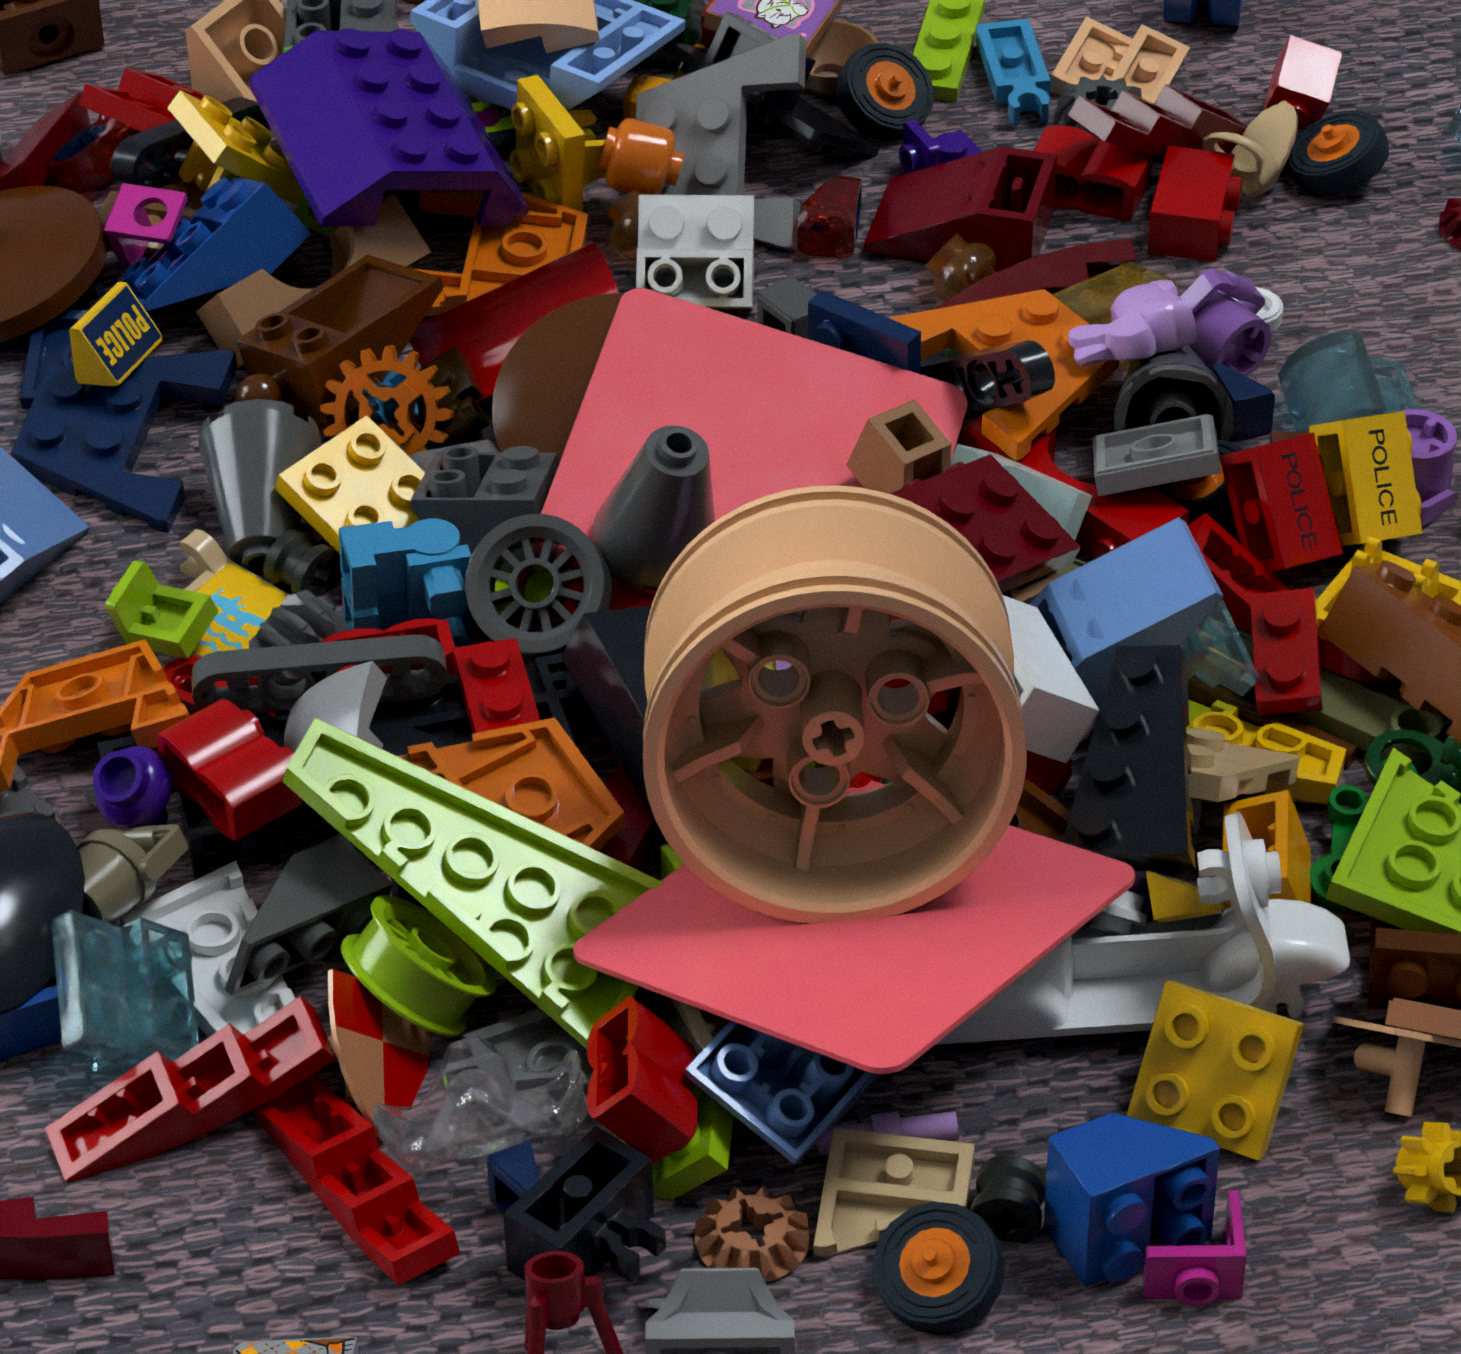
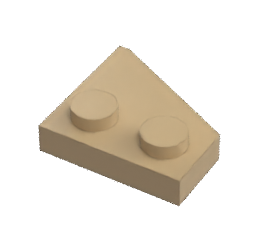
[1186,728,1300,802]
[813,1127,975,1258]

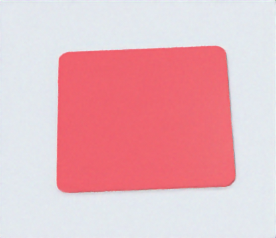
[535,288,968,595]
[573,780,1135,1074]

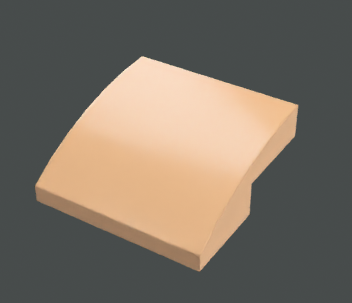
[478,0,600,54]
[1050,16,1190,103]

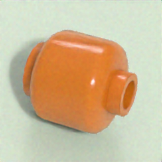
[597,118,684,196]

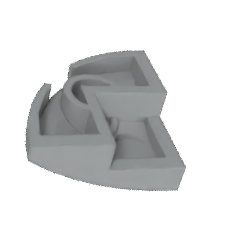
[284,661,387,753]

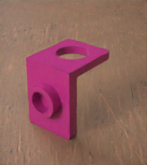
[104,183,188,272]
[1143,1190,1246,1306]

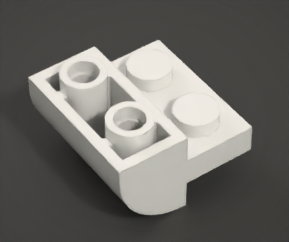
[636,195,754,309]

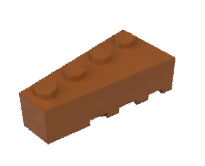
[1318,561,1461,744]

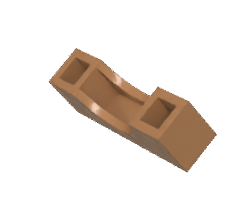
[196,193,431,368]
[846,399,1060,604]

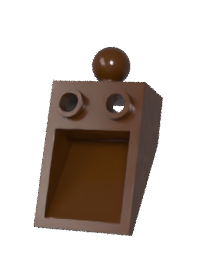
[235,255,444,426]

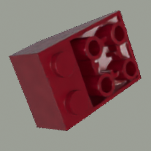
[864,147,1057,272]

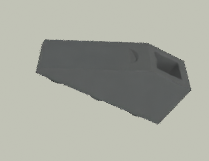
[225,836,393,996]

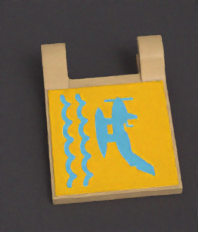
[180,529,290,657]

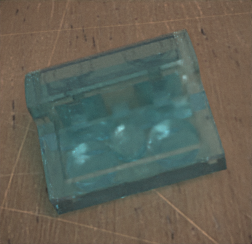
[1278,332,1420,431]
[52,910,199,1077]

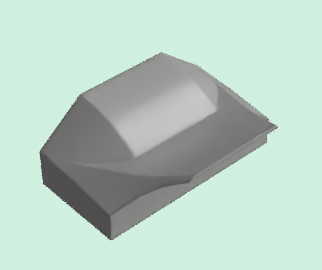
[645,1268,795,1354]

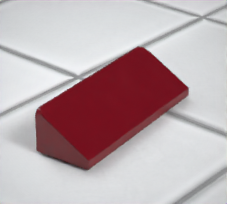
[0,92,91,191]

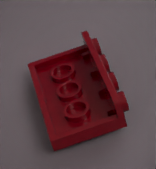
[889,454,1081,622]

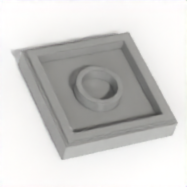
[1093,414,1221,497]

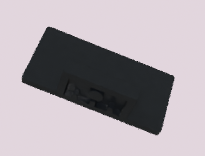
[663,11,881,159]

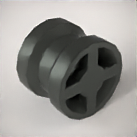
[263,529,341,597]
[970,1155,1046,1244]

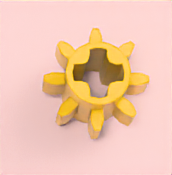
[1393,1122,1461,1213]

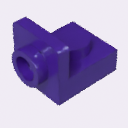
[899,120,982,174]

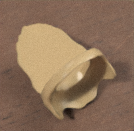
[1201,100,1298,198]

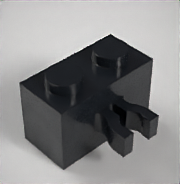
[503,1126,666,1282]

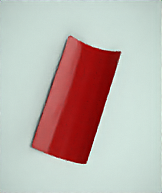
[409,243,619,402]

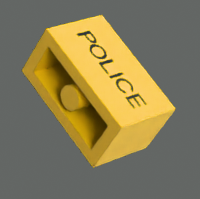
[1309,411,1423,546]

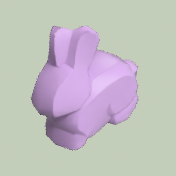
[1068,280,1198,367]

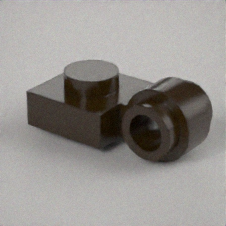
[417,345,489,447]

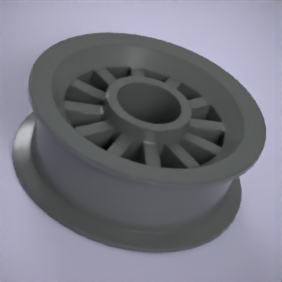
[465,514,612,659]

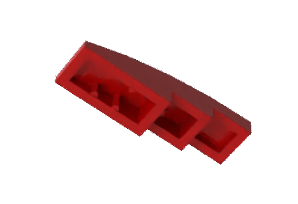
[45,996,337,1183]
[251,1075,460,1286]

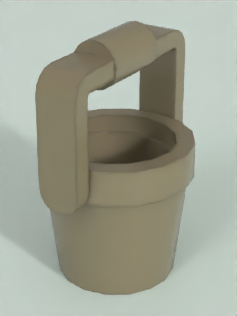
[76,824,189,939]

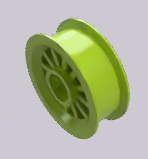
[341,895,497,1037]

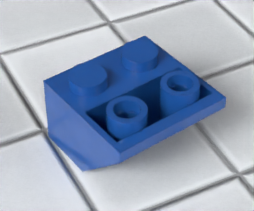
[1043,1113,1220,1287]

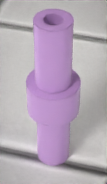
[817,1111,959,1156]

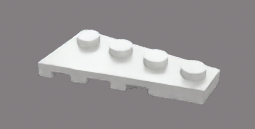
[120,861,295,1037]

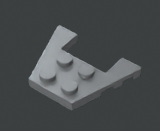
[632,33,806,251]

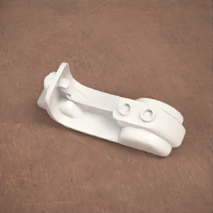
[935,812,1350,1045]

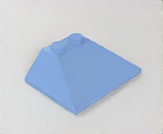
[410,0,686,111]

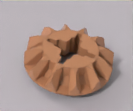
[695,1184,810,1283]

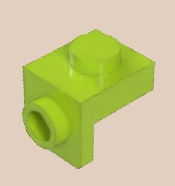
[105,560,219,659]

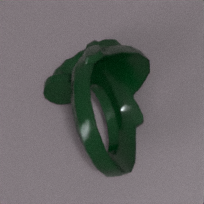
[1363,729,1461,793]

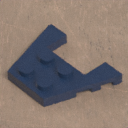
[11,350,238,533]

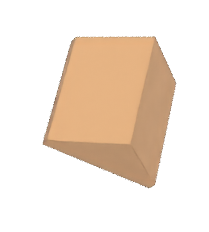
[185,0,286,102]

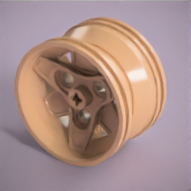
[643,485,1027,924]

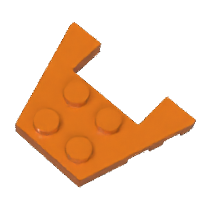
[412,190,588,317]
[890,289,1119,461]
[0,639,190,792]
[398,717,624,963]

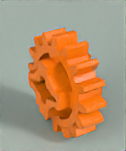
[320,345,454,457]

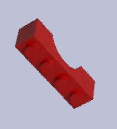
[961,407,1189,560]

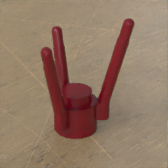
[524,1251,624,1354]

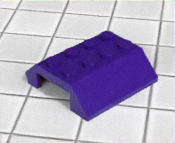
[248,28,530,227]

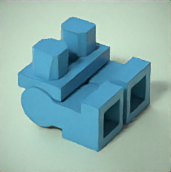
[339,518,474,648]

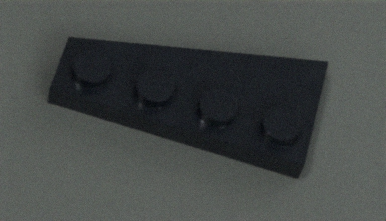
[1062,645,1196,871]

